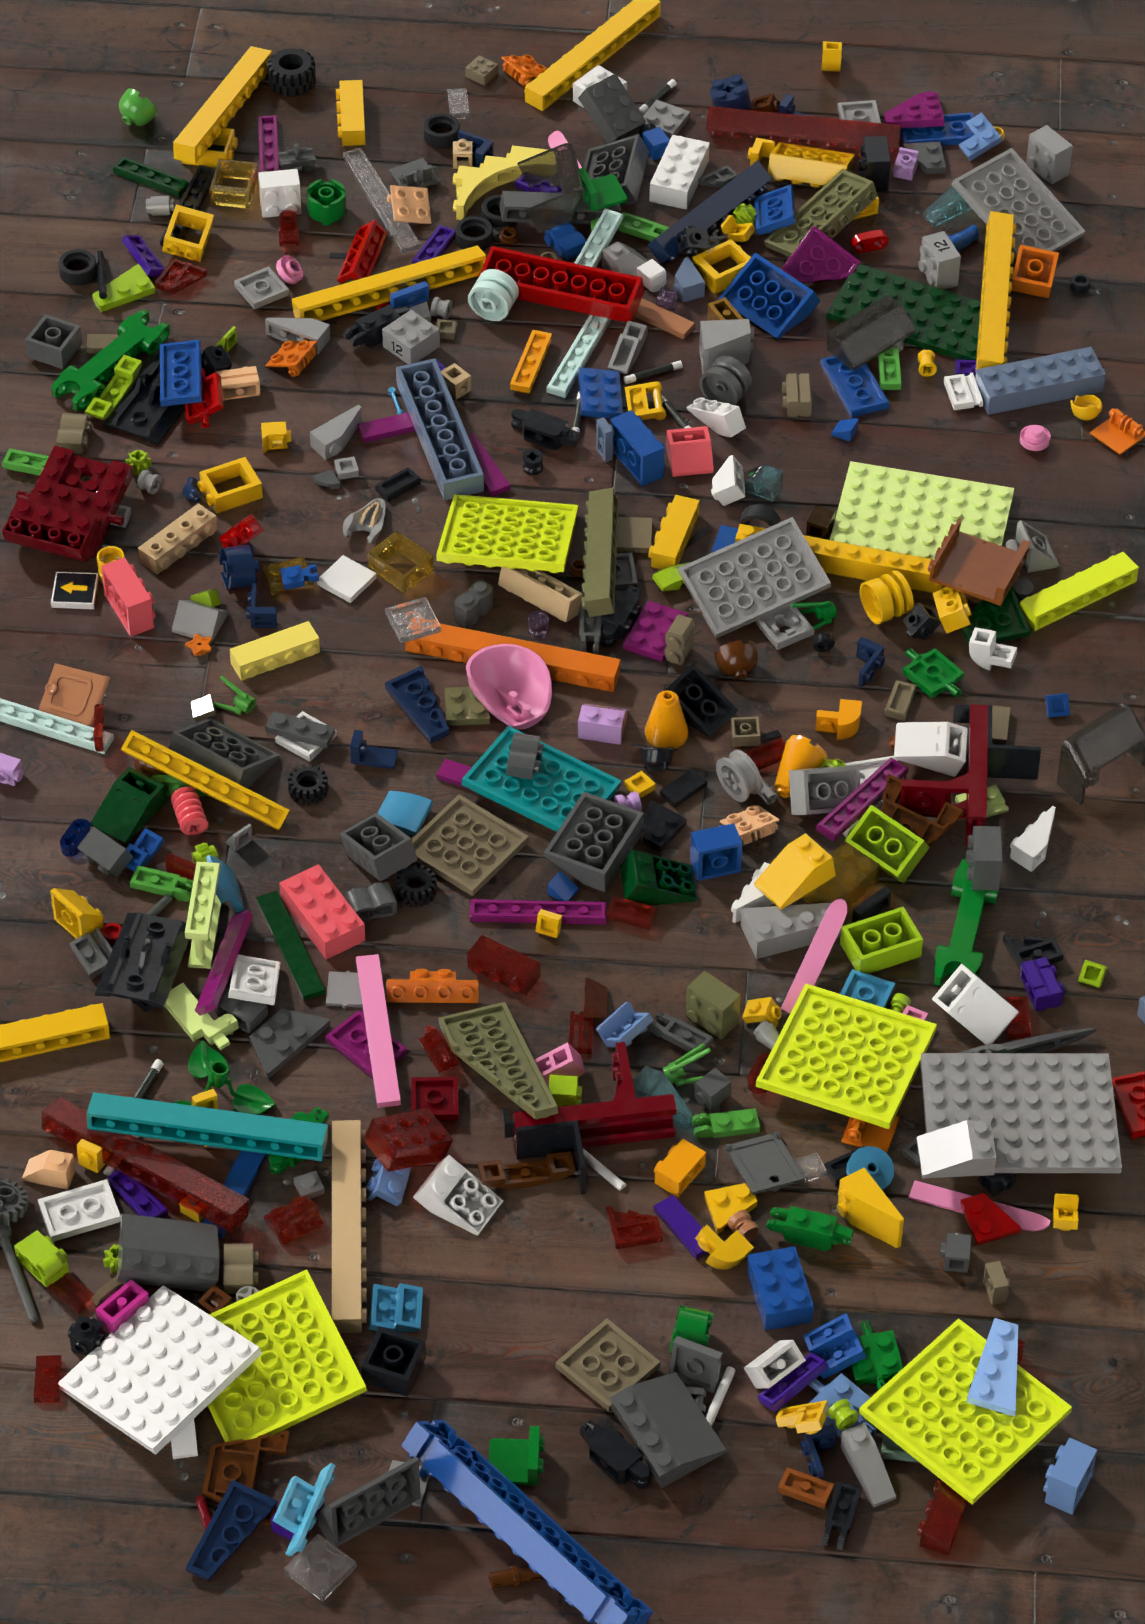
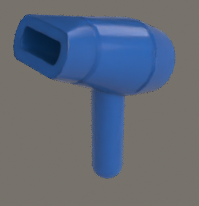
[929,225,979,252]

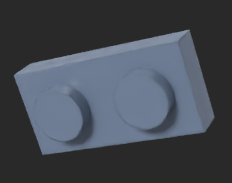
[596,417,615,462]

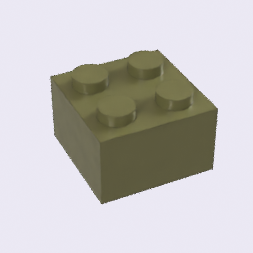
[686,971,741,1040]

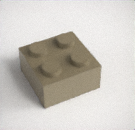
[465,55,498,86]
[731,717,760,747]
[983,1261,1010,1305]

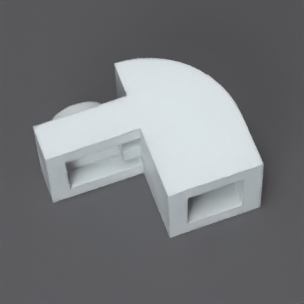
[969,627,1017,670]

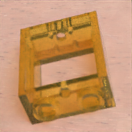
[210,159,258,208]
[367,531,434,593]

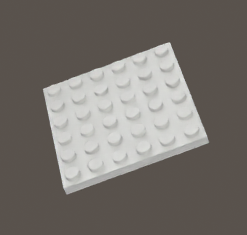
[57,1285,262,1455]

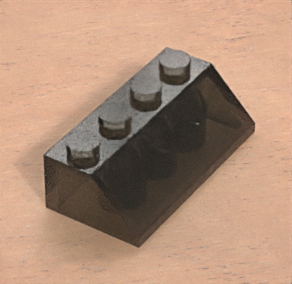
[826,294,915,371]

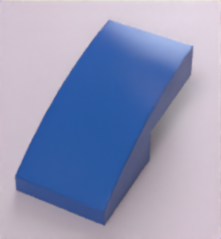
[126,828,165,872]

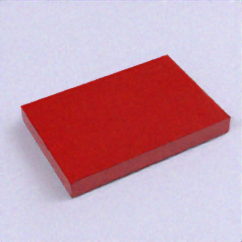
[1112,1071,1145,1138]

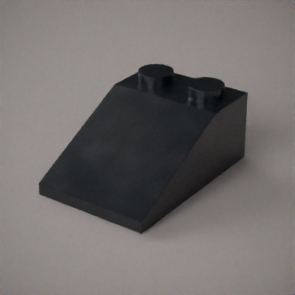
[664,663,738,738]

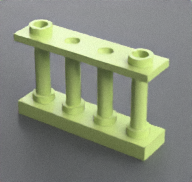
[185,862,221,969]

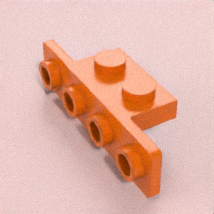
[386,969,479,1003]

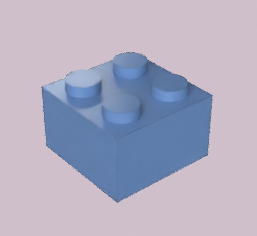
[1043,1437,1097,1515]

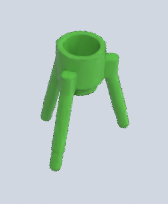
[214,676,256,715]
[663,1044,711,1087]

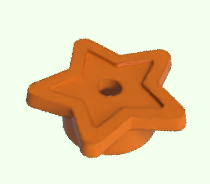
[185,634,212,656]

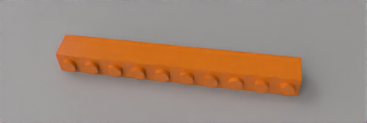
[405,618,621,692]

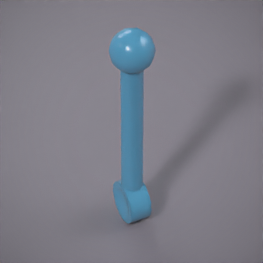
[388,387,405,415]

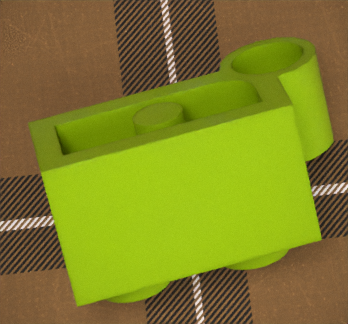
[14,1230,70,1288]

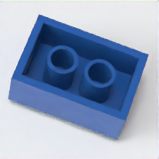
[610,410,665,486]
[747,1246,814,1331]

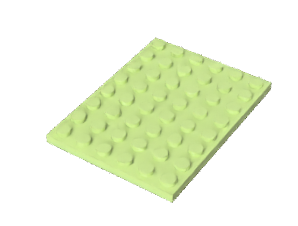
[830,461,1014,560]

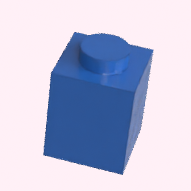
[642,127,670,161]

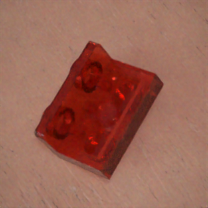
[263,1196,323,1245]

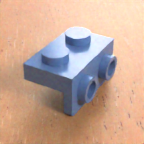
[596,1002,654,1048]
[366,1152,412,1206]

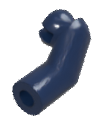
[183,477,202,503]

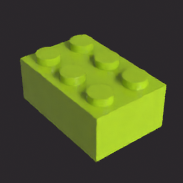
[845,805,929,884]
[840,906,923,974]

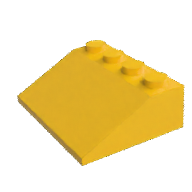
[768,142,855,187]

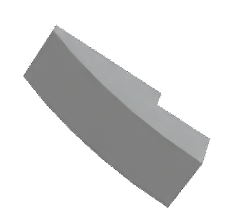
[608,321,648,374]

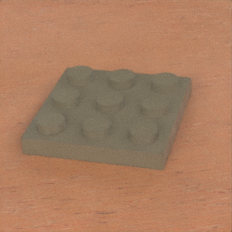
[555,1318,660,1412]

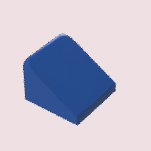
[831,418,859,442]
[548,871,579,901]

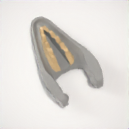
[343,498,386,544]

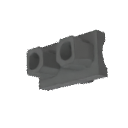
[278,143,316,171]

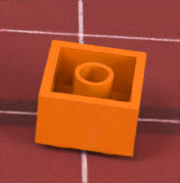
[1011,244,1059,299]

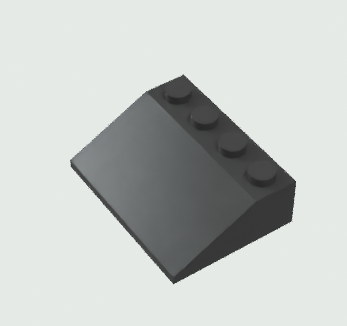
[584,134,649,207]
[168,717,280,789]
[544,792,644,892]
[117,1214,219,1292]
[610,1372,727,1488]
[317,1457,420,1548]

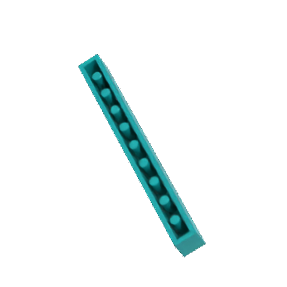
[87,1092,328,1161]

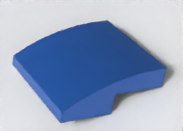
[803,1313,867,1379]

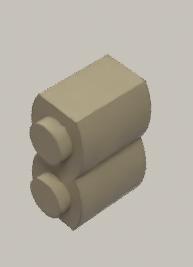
[56,413,92,454]
[664,614,695,665]
[223,1244,258,1294]

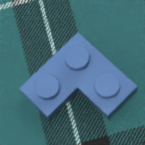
[959,112,1002,161]

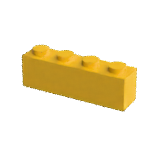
[336,80,365,146]
[648,495,700,570]

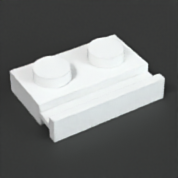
[944,373,983,410]

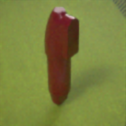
[196,1495,212,1530]

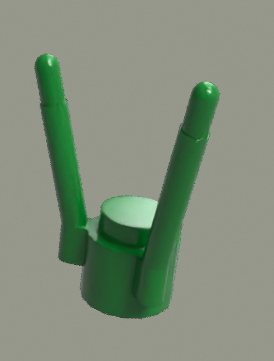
[791,601,837,631]

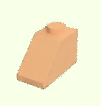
[22,1150,75,1190]

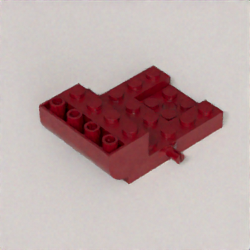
[2,445,134,562]

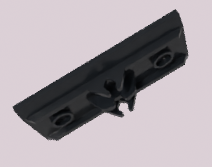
[103,350,207,446]
[95,912,190,1010]

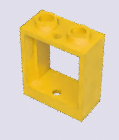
[181,128,238,169]
[162,204,214,262]
[692,239,751,294]
[198,457,263,513]

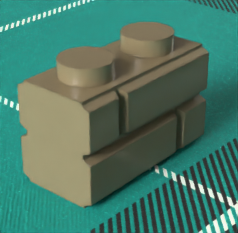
[782,373,812,417]

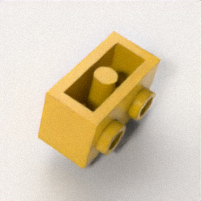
[933,587,972,634]

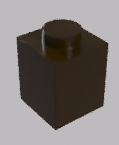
[806,505,836,540]

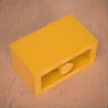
[654,1139,706,1197]

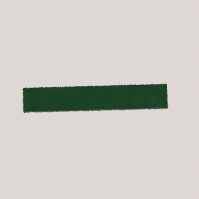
[256,891,325,1001]

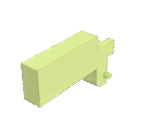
[165,983,239,1050]

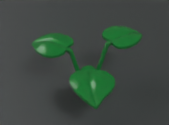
[174,1041,275,1115]

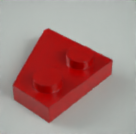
[960,1193,1021,1246]

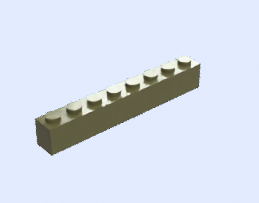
[581,487,618,618]

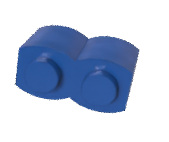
[544,220,586,261]

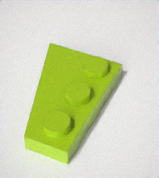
[92,264,156,312]

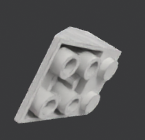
[894,722,967,777]
[932,964,1019,1045]
[413,1155,503,1235]

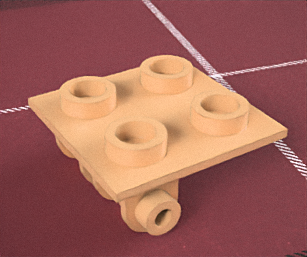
[387,185,431,224]
[720,805,779,846]

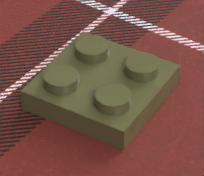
[445,687,490,726]

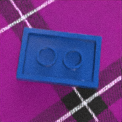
[754,185,796,235]
[578,367,623,419]

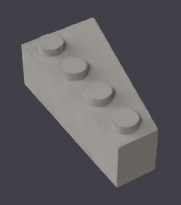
[740,903,843,959]

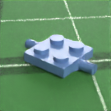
[808,1373,877,1438]

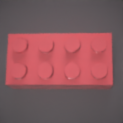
[279,864,365,960]

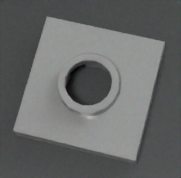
[755,605,814,650]

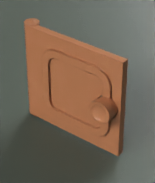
[38,663,111,727]

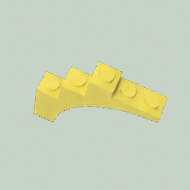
[453,146,558,220]

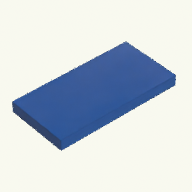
[898,112,974,146]
[160,339,202,407]
[820,350,889,418]

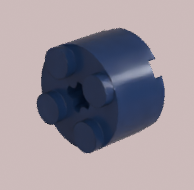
[710,75,752,120]
[219,544,259,589]

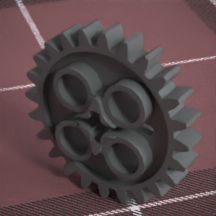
[0,1178,28,1226]

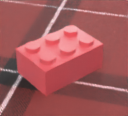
[101,557,156,637]

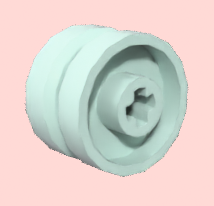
[468,269,519,321]

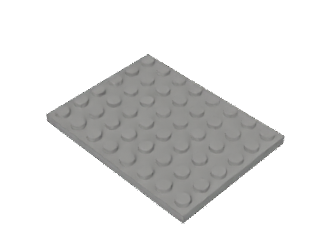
[920,1053,1122,1173]

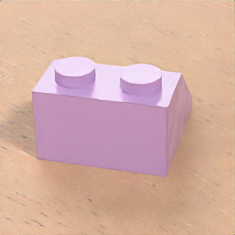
[578,704,629,745]

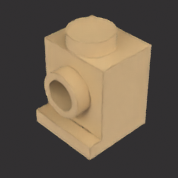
[453,139,473,169]
[441,363,471,400]

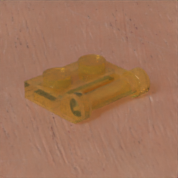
[263,557,314,595]

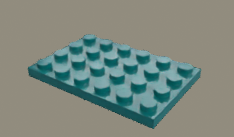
[462,726,621,832]

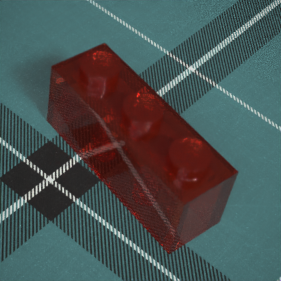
[467,935,540,995]

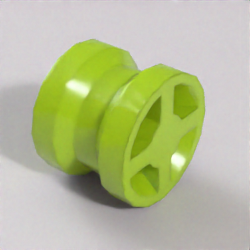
[827,1399,859,1430]

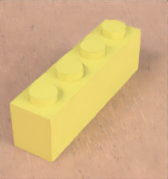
[230,621,320,681]

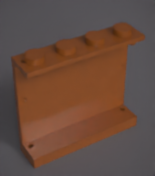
[928,517,1031,606]

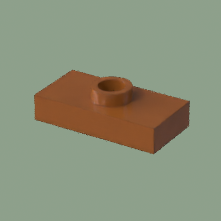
[778,1467,834,1509]

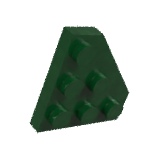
[962,586,1031,648]

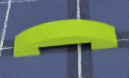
[85,355,142,420]

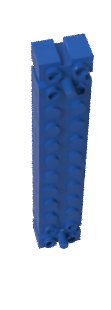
[401,1420,654,1624]

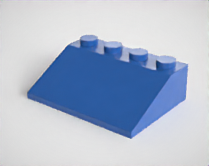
[718,253,820,340]

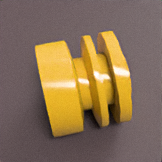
[860,570,914,624]

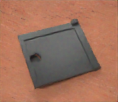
[724,1131,805,1195]

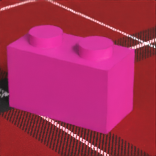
[95,1279,149,1335]

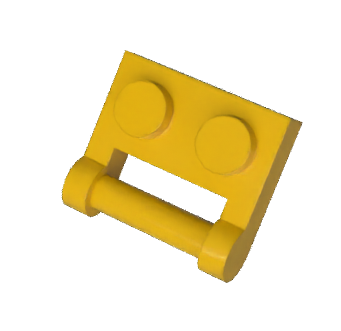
[625,382,666,420]

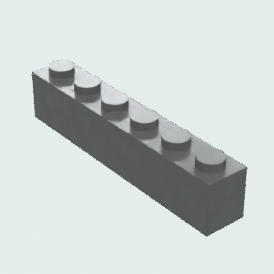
[499,191,621,225]

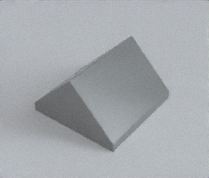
[1015,520,1059,573]
[172,600,228,643]

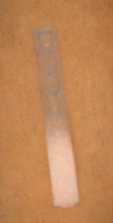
[343,148,420,254]

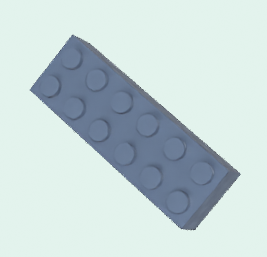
[975,347,1106,415]

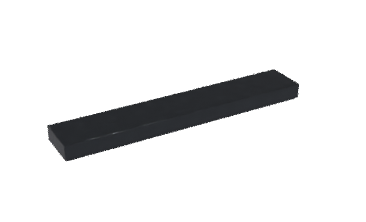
[160,165,218,246]

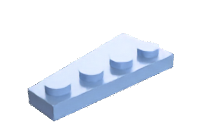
[966,1318,1018,1417]

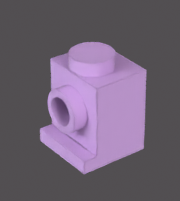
[893,147,919,181]
[0,753,24,786]

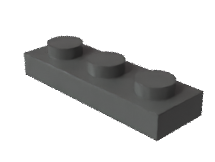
[265,711,335,749]

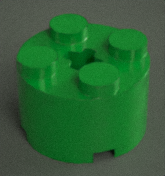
[307,179,347,226]
[669,1305,714,1354]

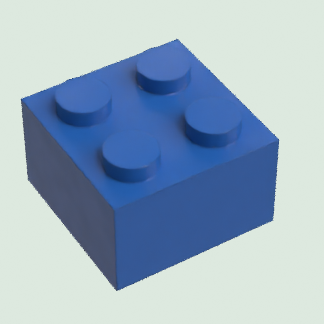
[690,823,742,881]

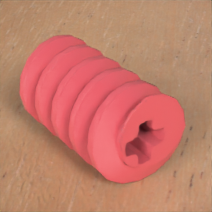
[171,786,208,836]

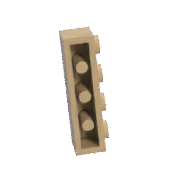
[138,503,217,575]
[498,567,583,622]

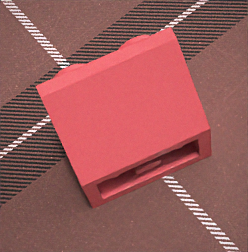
[666,426,714,477]

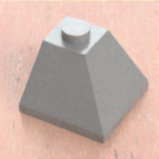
[602,242,648,276]

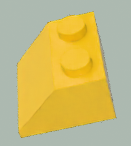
[50,888,104,939]

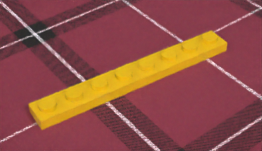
[121,730,290,831]

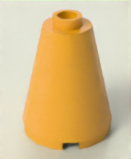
[644,691,688,749]
[774,735,827,798]

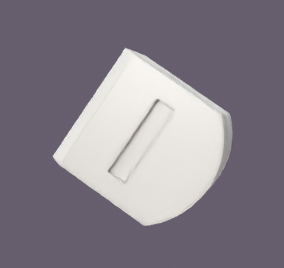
[637,259,666,292]

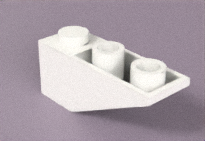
[686,398,746,437]
[1010,806,1056,872]
[731,862,774,923]

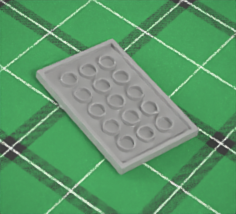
[951,148,1086,259]
[678,517,831,639]

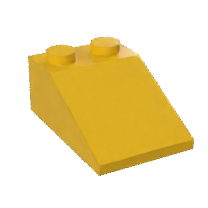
[754,833,836,910]
[837,1168,904,1248]

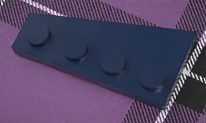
[385,666,449,744]
[186,1480,278,1582]

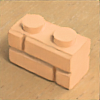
[217,366,261,401]

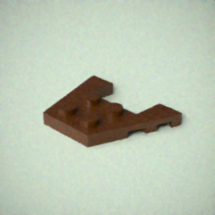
[881,774,965,848]
[202,1431,290,1527]

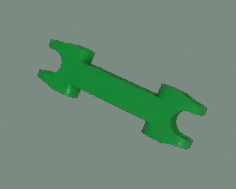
[51,309,171,411]
[933,858,999,986]

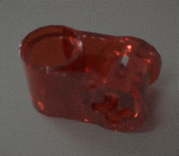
[279,210,299,246]

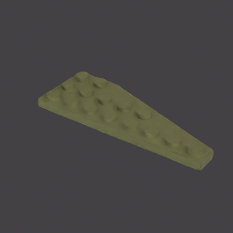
[438,1002,558,1119]

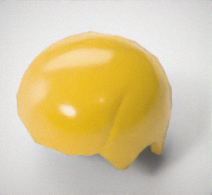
[1070,395,1103,421]

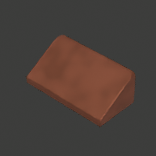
[583,977,608,1018]

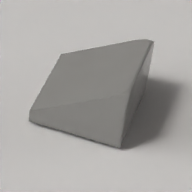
[226,824,253,851]

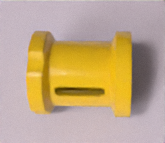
[918,350,937,377]

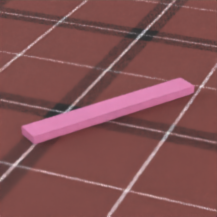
[356,954,401,1108]

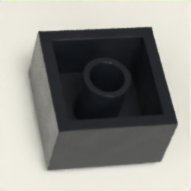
[858,136,891,192]
[361,1327,426,1397]

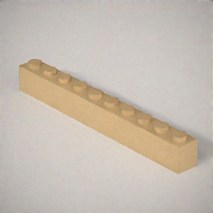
[332,1120,367,1333]

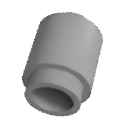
[146,195,175,216]

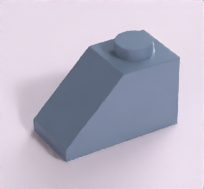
[673,257,705,303]

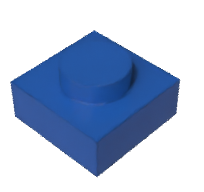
[1045,693,1070,717]

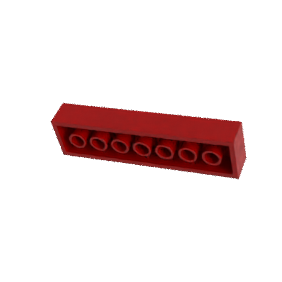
[478,246,645,322]

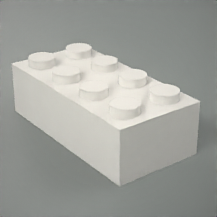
[649,135,710,210]

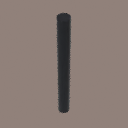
[96,251,107,299]

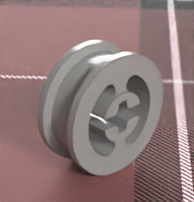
[716,750,762,802]

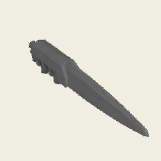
[957,1028,1097,1053]

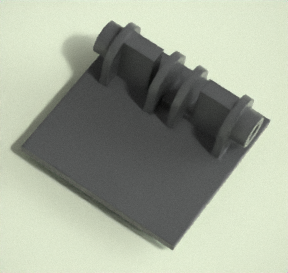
[388,158,440,188]

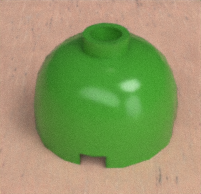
[119,88,157,126]

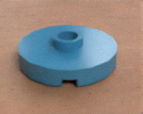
[846,1146,894,1190]

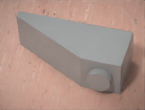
[265,318,330,354]
[310,405,362,460]
[840,1423,896,1507]

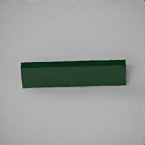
[113,156,189,198]

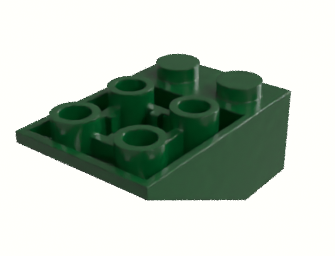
[90,767,166,845]
[620,850,697,906]

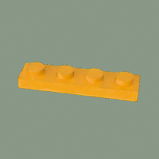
[510,330,552,394]

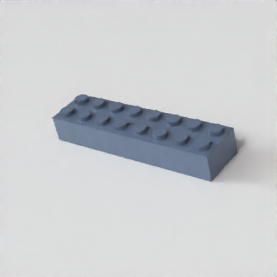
[396,358,484,501]

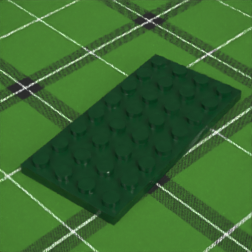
[826,264,981,360]

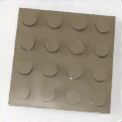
[412,794,529,896]

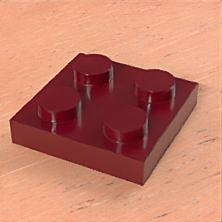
[411,1077,459,1121]

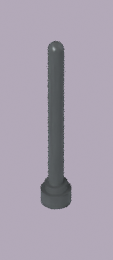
[0,1223,38,1322]

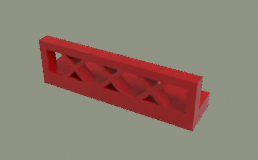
[337,220,388,284]

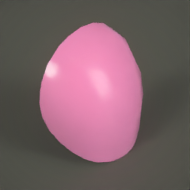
[466,644,552,729]

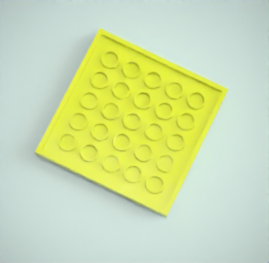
[436,494,578,573]
[756,984,937,1129]
[208,1269,367,1442]
[859,1318,1072,1505]

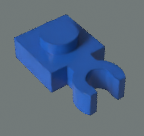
[280,564,319,590]

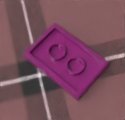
[325,1010,408,1079]

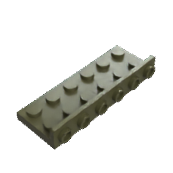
[764,169,878,257]

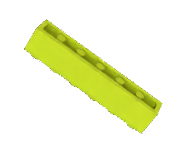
[1020,552,1139,631]

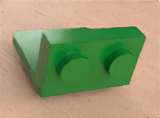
[575,167,627,212]
[489,1426,545,1486]

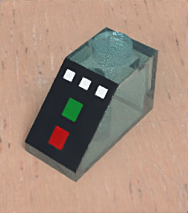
[744,464,783,501]

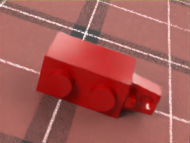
[219,513,264,548]

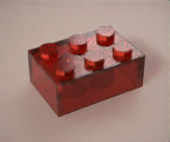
[363,1108,453,1172]

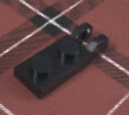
[822,1481,862,1550]

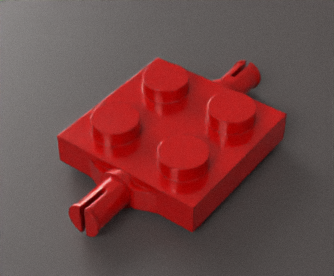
[185,368,224,428]

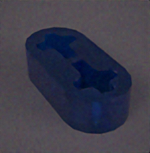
[60,818,91,857]

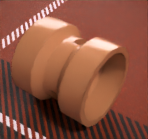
[728,1210,761,1243]

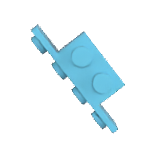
[273,1463,336,1557]

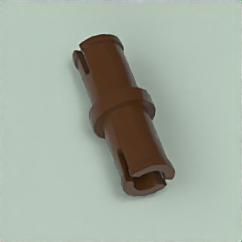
[488,1565,542,1589]

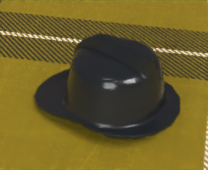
[629,743,678,771]

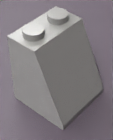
[699,319,754,375]

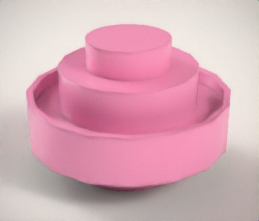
[276,255,303,284]
[1020,425,1051,451]

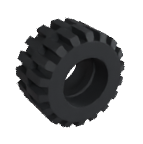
[267,48,316,97]

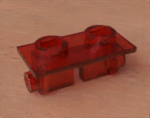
[418,1025,460,1073]

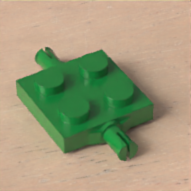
[902,648,964,699]
[851,1321,903,1391]

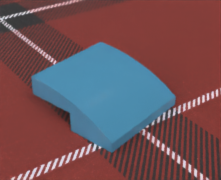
[378,791,434,835]
[206,855,245,913]
[368,1283,423,1333]

